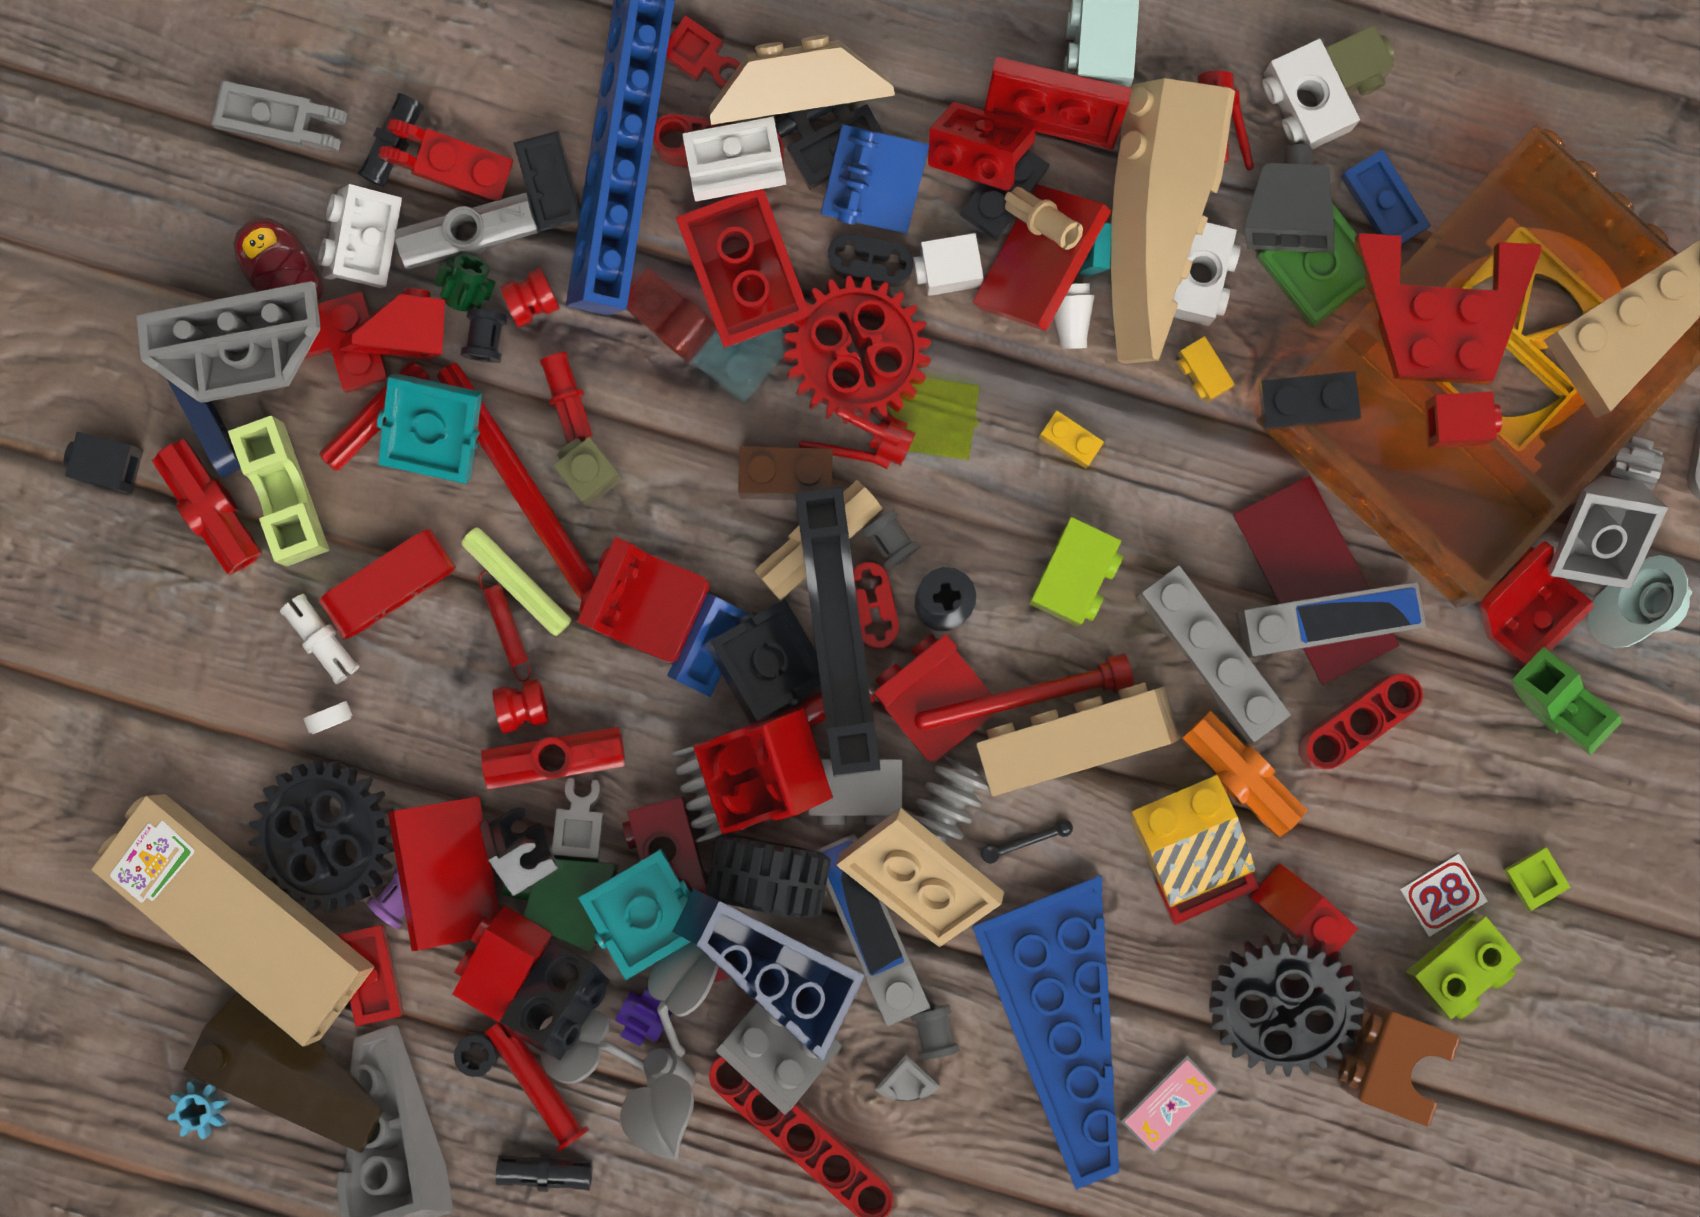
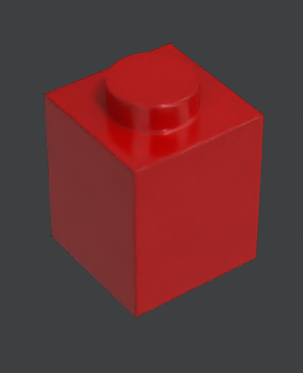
[1425,391,1502,449]

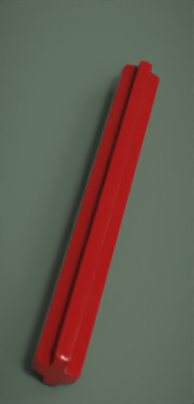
[437,363,596,600]

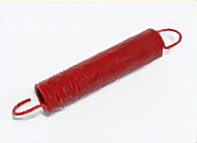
[479,570,531,682]

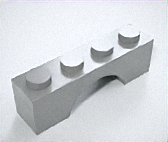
[1136,565,1291,744]

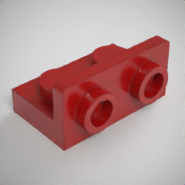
[928,101,1036,191]

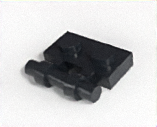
[774,103,884,190]

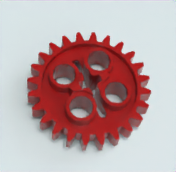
[782,276,931,425]

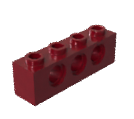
[622,796,730,983]

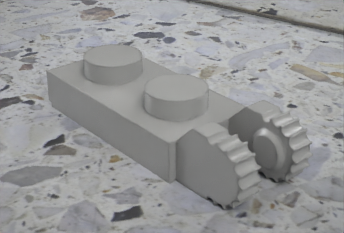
[211,81,347,152]

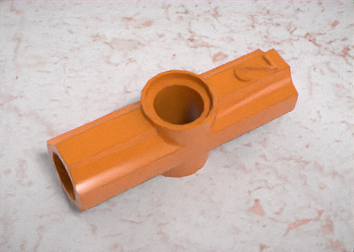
[1180,711,1308,838]

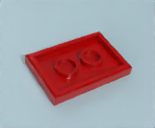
[984,57,1132,150]
[972,184,1111,331]
[388,796,499,951]

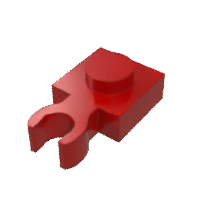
[666,15,740,90]

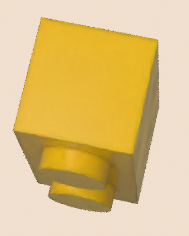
[1177,336,1235,403]
[1039,410,1104,469]

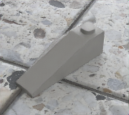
[337,1025,454,1217]

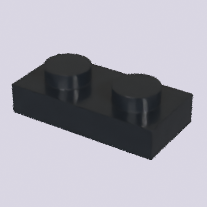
[960,149,1050,241]
[1258,371,1361,430]

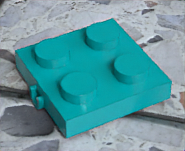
[377,373,482,484]
[578,849,691,980]

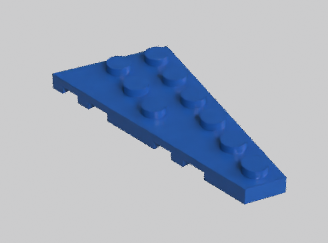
[972,875,1119,1190]

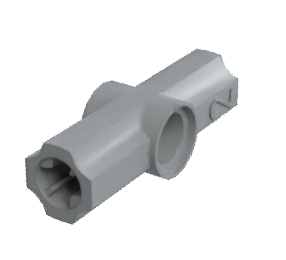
[394,193,539,270]

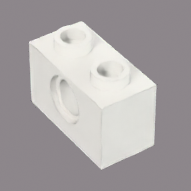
[1262,39,1360,149]
[1173,223,1241,326]

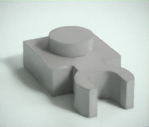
[552,778,604,862]

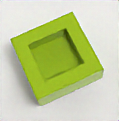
[1503,847,1571,911]

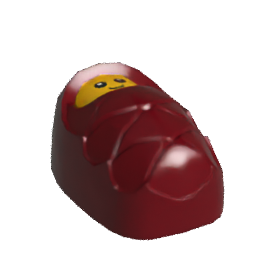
[233,218,323,300]

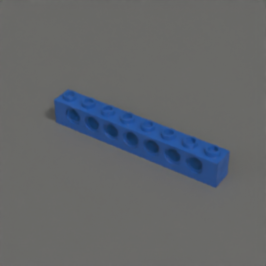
[565,0,675,315]

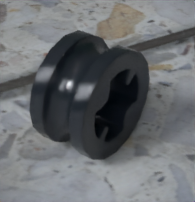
[454,1033,499,1077]

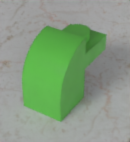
[1512,647,1622,755]

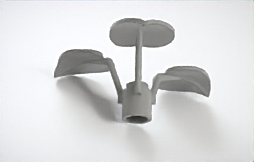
[539,942,718,1160]

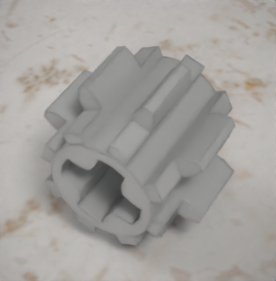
[1604,435,1664,490]

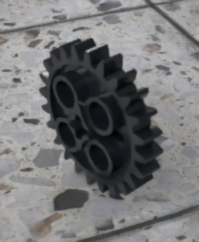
[248,760,394,913]
[1209,932,1364,1077]

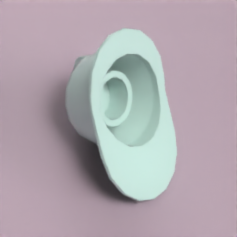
[1588,555,1692,648]

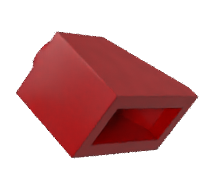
[339,288,445,360]
[1248,863,1359,957]

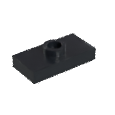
[514,131,581,232]

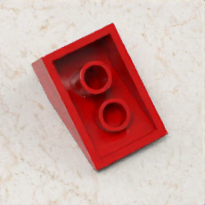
[676,189,811,349]

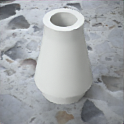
[1054,283,1095,349]

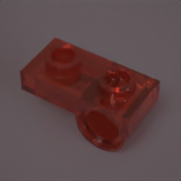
[627,268,717,364]

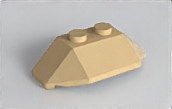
[709,35,894,125]

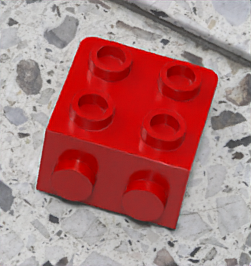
[577,537,710,663]
[1480,541,1594,667]
[873,634,995,762]

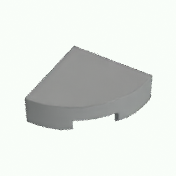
[875,1053,940,1101]

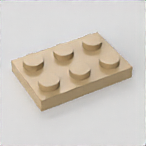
[836,808,1004,947]

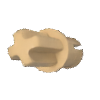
[1004,187,1083,250]

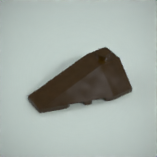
[184,992,384,1153]

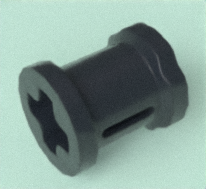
[460,309,508,363]

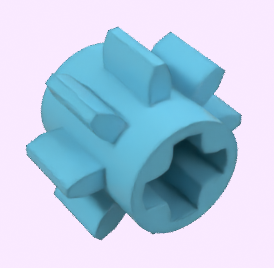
[167,1079,230,1139]

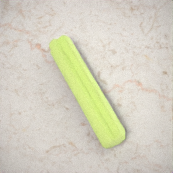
[461,527,571,636]

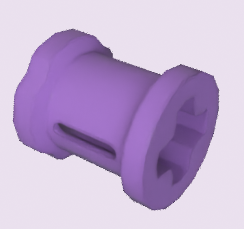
[366,868,405,929]

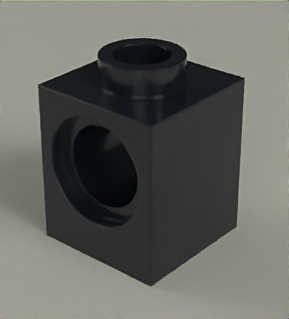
[63,432,143,495]

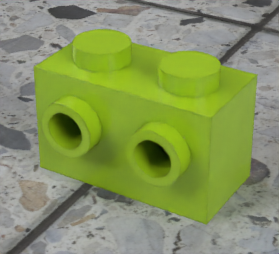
[1028,517,1124,627]
[1404,914,1522,1020]

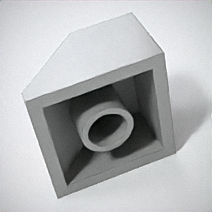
[1547,475,1668,589]

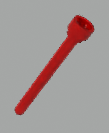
[914,653,1134,730]

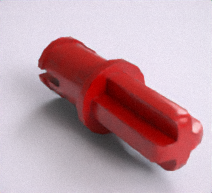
[540,352,593,443]

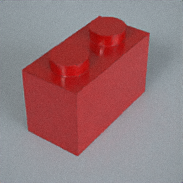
[452,905,552,1023]

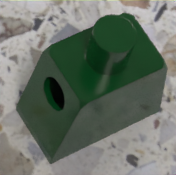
[503,858,619,952]

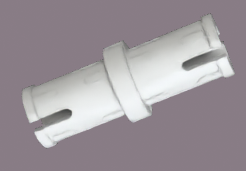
[280,594,360,684]

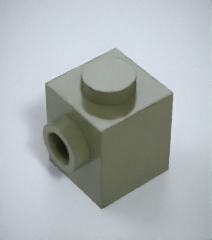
[1325,25,1395,96]
[553,437,623,507]

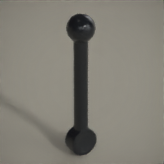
[981,819,1073,864]

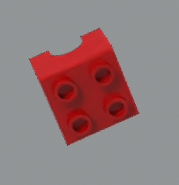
[693,709,833,835]

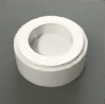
[303,701,353,735]

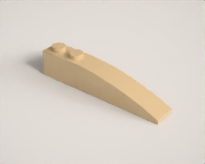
[1111,78,1235,364]

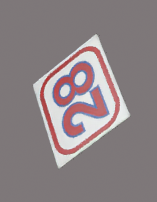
[1400,854,1488,937]

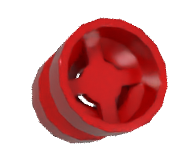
[499,267,560,328]
[492,679,549,734]

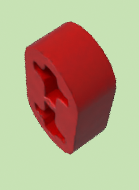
[853,562,899,649]

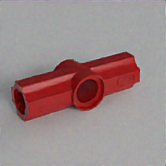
[151,439,263,575]
[481,727,626,790]

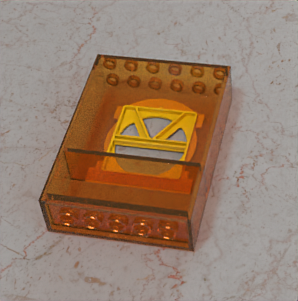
[1255,124,1700,608]

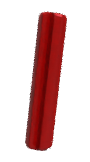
[319,361,430,471]

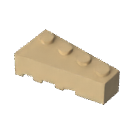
[1544,240,1700,418]
[976,683,1180,797]

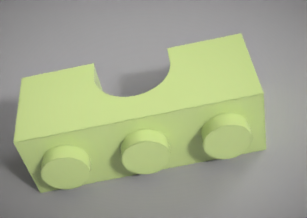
[228,415,330,566]

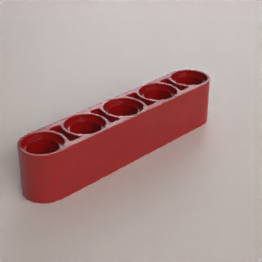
[709,1055,893,1217]

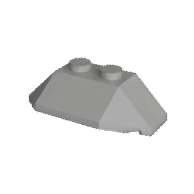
[136,281,321,403]

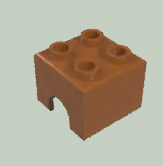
[1337,1003,1460,1127]

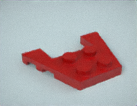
[1354,233,1541,385]

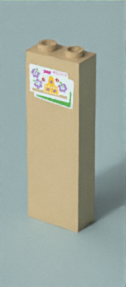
[91,794,375,1046]

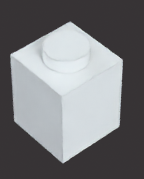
[913,233,983,296]

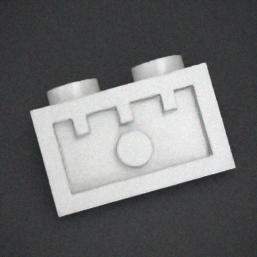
[318,184,402,288]

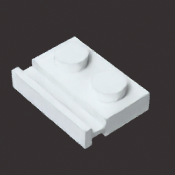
[682,117,786,201]

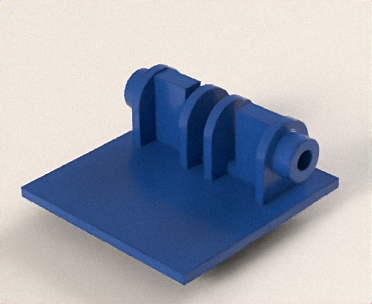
[820,124,929,234]

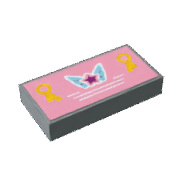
[1119,1054,1220,1155]

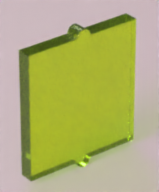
[891,378,980,461]

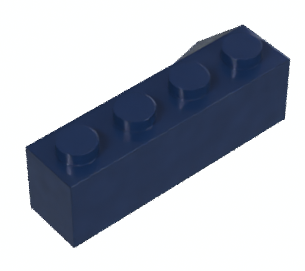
[672,889,865,1061]

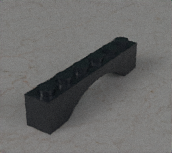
[795,487,881,777]

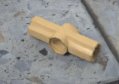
[754,480,883,601]

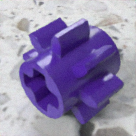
[615,987,672,1047]

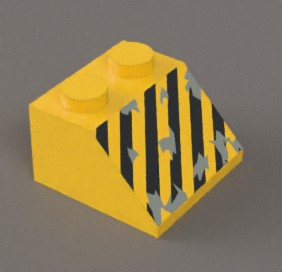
[1132,775,1255,907]

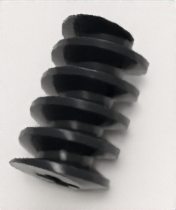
[914,567,976,632]

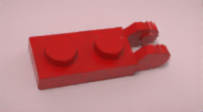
[378,118,513,203]

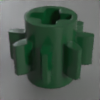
[434,254,496,312]

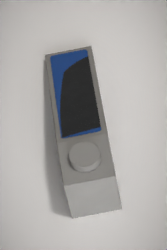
[1236,582,1426,658]
[815,833,930,1027]

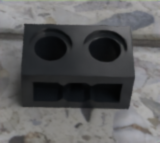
[500,941,610,1061]

